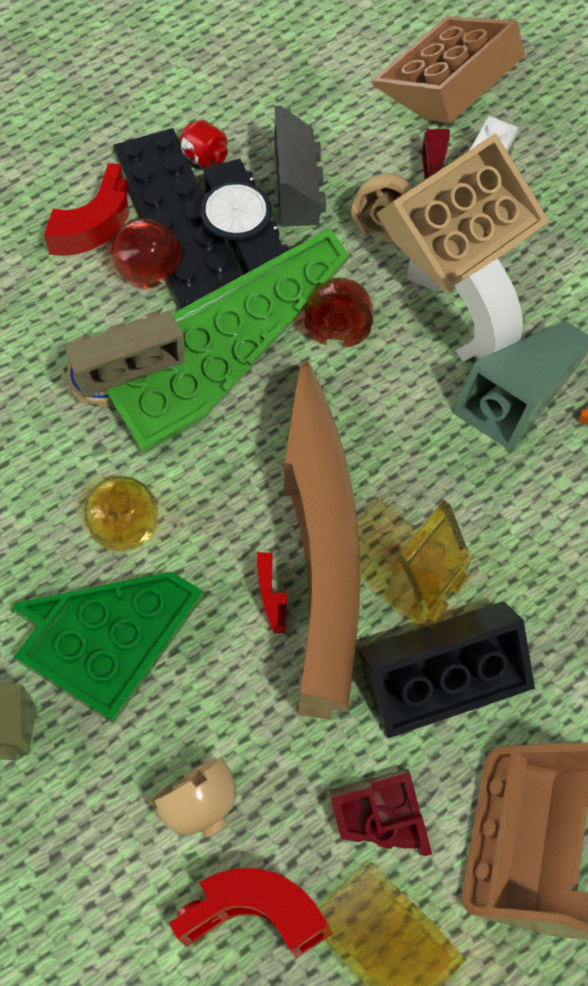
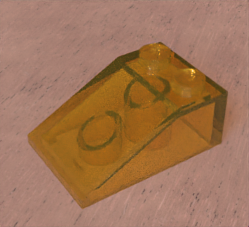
[385,500,471,628]
[319,861,466,986]

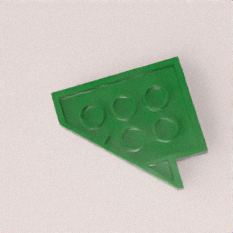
[12,571,204,724]

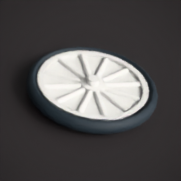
[200,181,272,240]

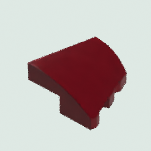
[329,769,432,856]

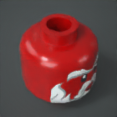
[180,120,228,169]

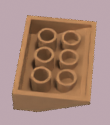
[371,16,525,124]

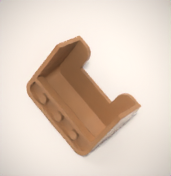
[462,742,588,940]

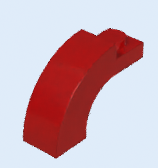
[44,163,130,256]

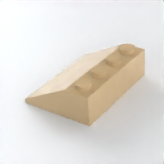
[376,133,550,294]

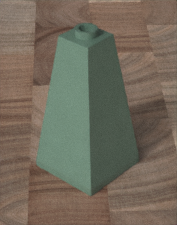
[452,320,588,452]

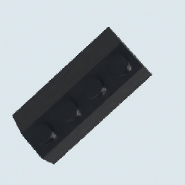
[358,601,535,738]

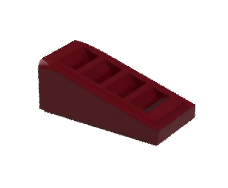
[421,129,450,180]

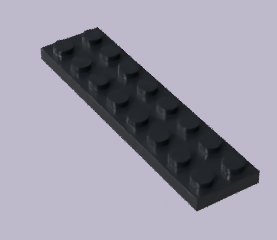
[113,128,240,310]

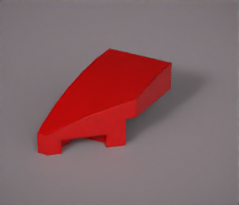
[257,552,287,634]

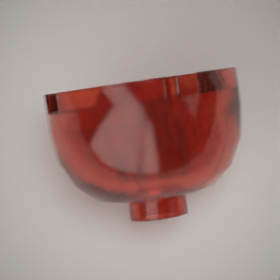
[111,218,181,289]
[304,277,374,347]

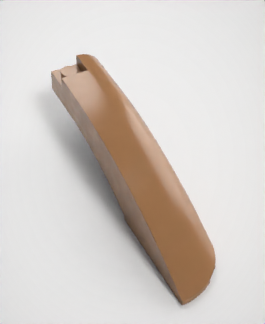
[284,361,361,720]

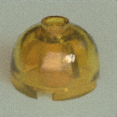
[83,475,160,552]

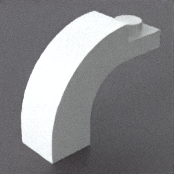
[454,258,523,362]

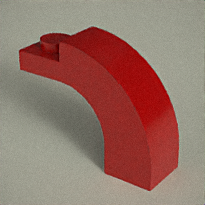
[169,868,333,959]

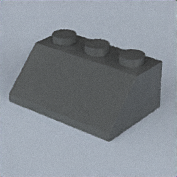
[274,106,326,227]

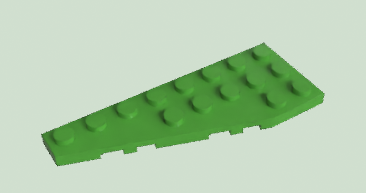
[105,228,349,453]

